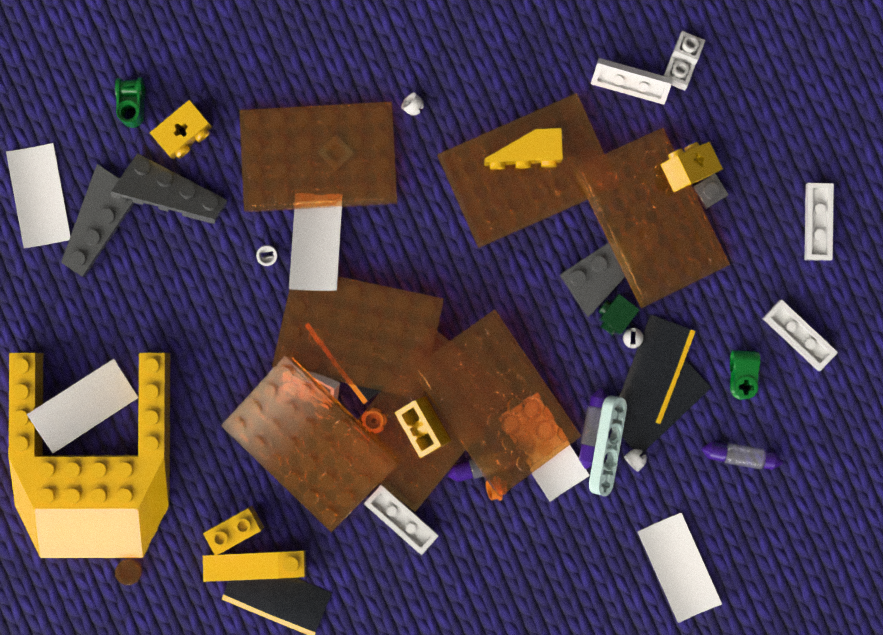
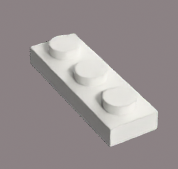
[591,58,672,104]
[805,183,834,261]
[762,300,838,371]
[364,484,439,555]

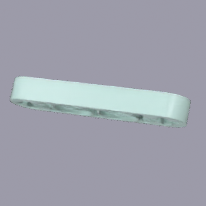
[589,395,627,496]

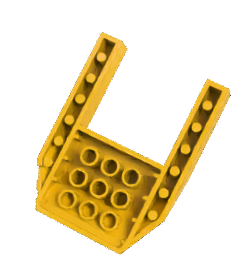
[8,353,170,558]

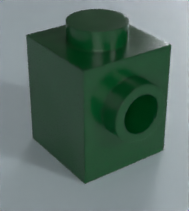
[598,294,639,336]

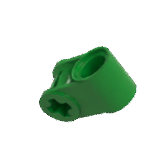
[115,77,145,128]
[730,350,760,400]

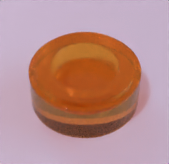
[115,558,142,585]

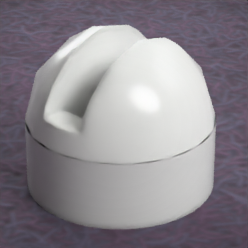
[401,93,424,115]
[256,245,277,266]
[623,328,644,348]
[624,449,647,472]

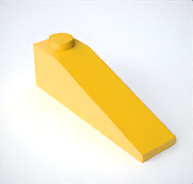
[203,550,307,582]

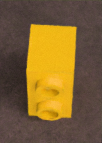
[150,100,212,159]
[661,142,723,192]
[395,396,451,458]
[203,506,264,556]

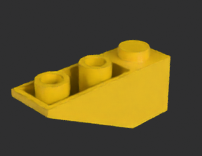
[484,128,563,170]

